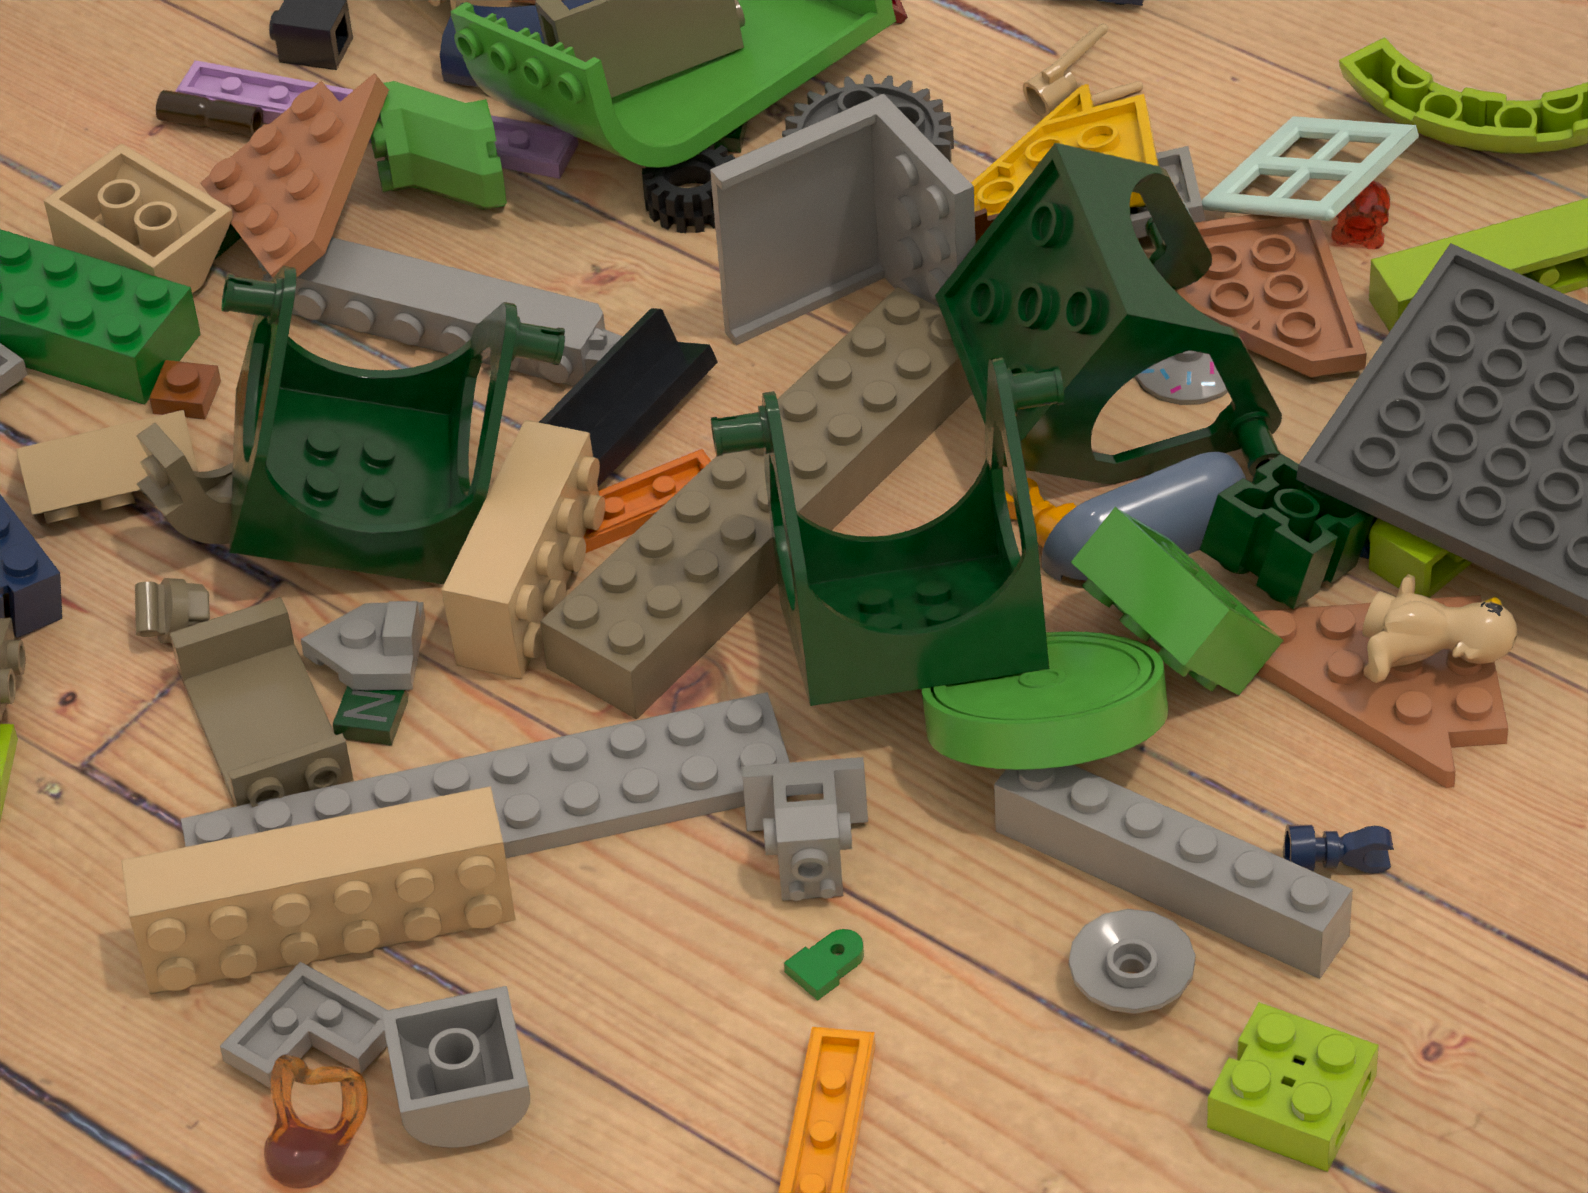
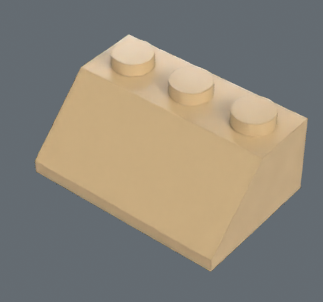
[43,143,233,293]
[16,410,198,523]

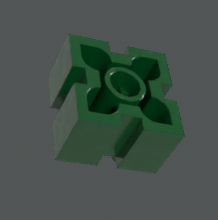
[1199,454,1374,610]

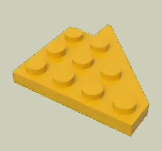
[971,84,1159,216]

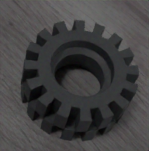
[642,144,735,233]

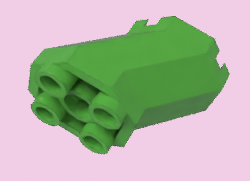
[370,81,507,210]

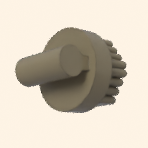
[135,578,210,643]

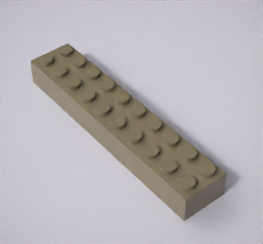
[540,287,973,719]

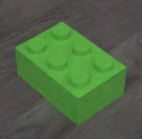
[1071,507,1284,695]

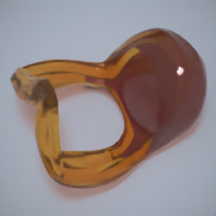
[264,1054,368,1189]

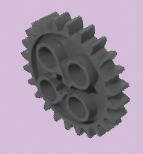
[782,74,954,162]

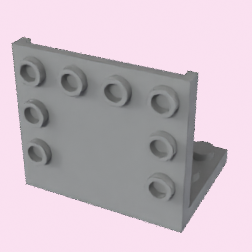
[710,93,975,345]

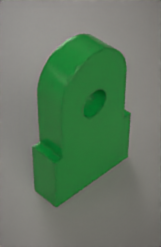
[784,929,864,1001]

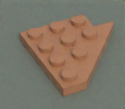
[200,73,389,278]
[1175,214,1367,377]
[1251,595,1509,788]

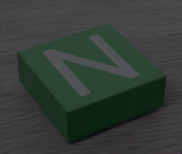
[333,686,408,745]

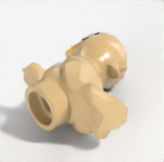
[1362,574,1517,683]

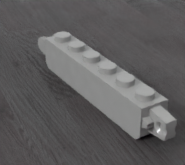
[257,237,623,386]

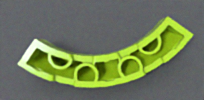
[1339,37,1588,154]

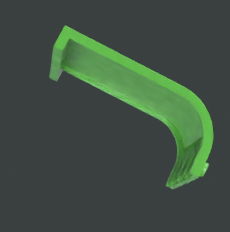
[450,0,896,167]

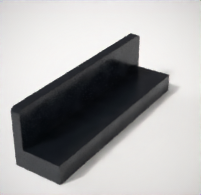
[538,308,718,487]

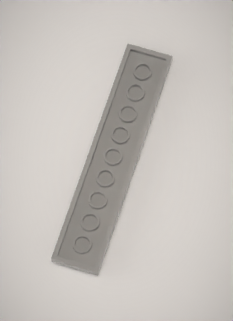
[181,692,790,858]

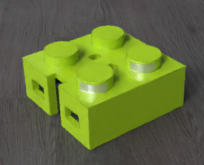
[1207,1002,1379,1172]

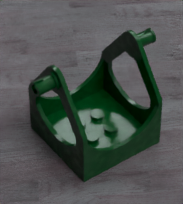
[935,143,1282,484]
[221,266,565,584]
[711,357,1064,706]

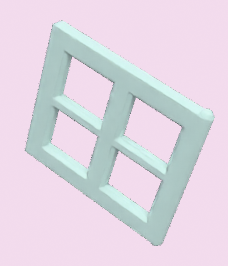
[1201,116,1419,221]

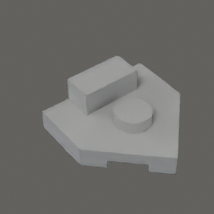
[301,601,425,690]

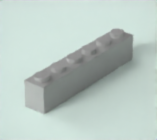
[994,765,1353,979]

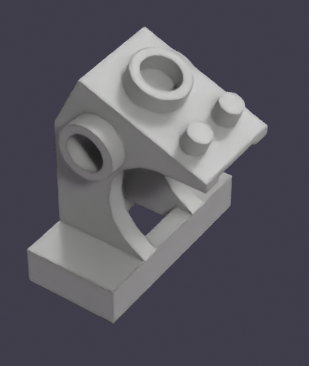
[742,757,868,901]

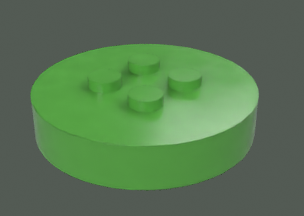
[922,631,1168,770]

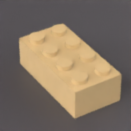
[441,420,605,680]

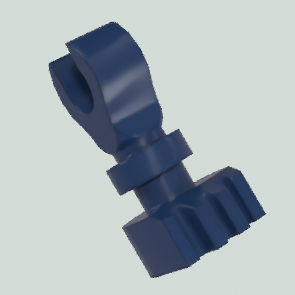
[1283,825,1394,874]

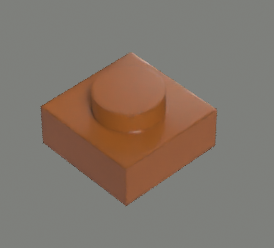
[149,360,221,419]

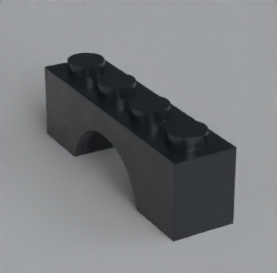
[269,0,353,70]

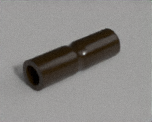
[156,90,263,137]

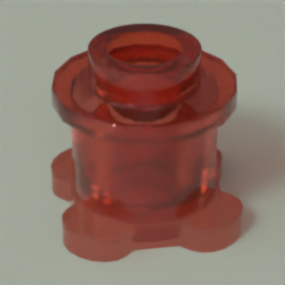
[1331,181,1391,250]

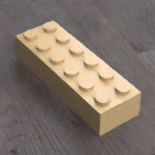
[121,786,516,994]

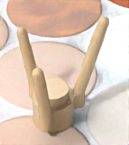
[1023,24,1143,118]

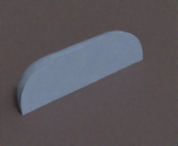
[1042,452,1246,581]

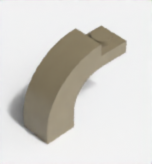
[137,423,233,544]

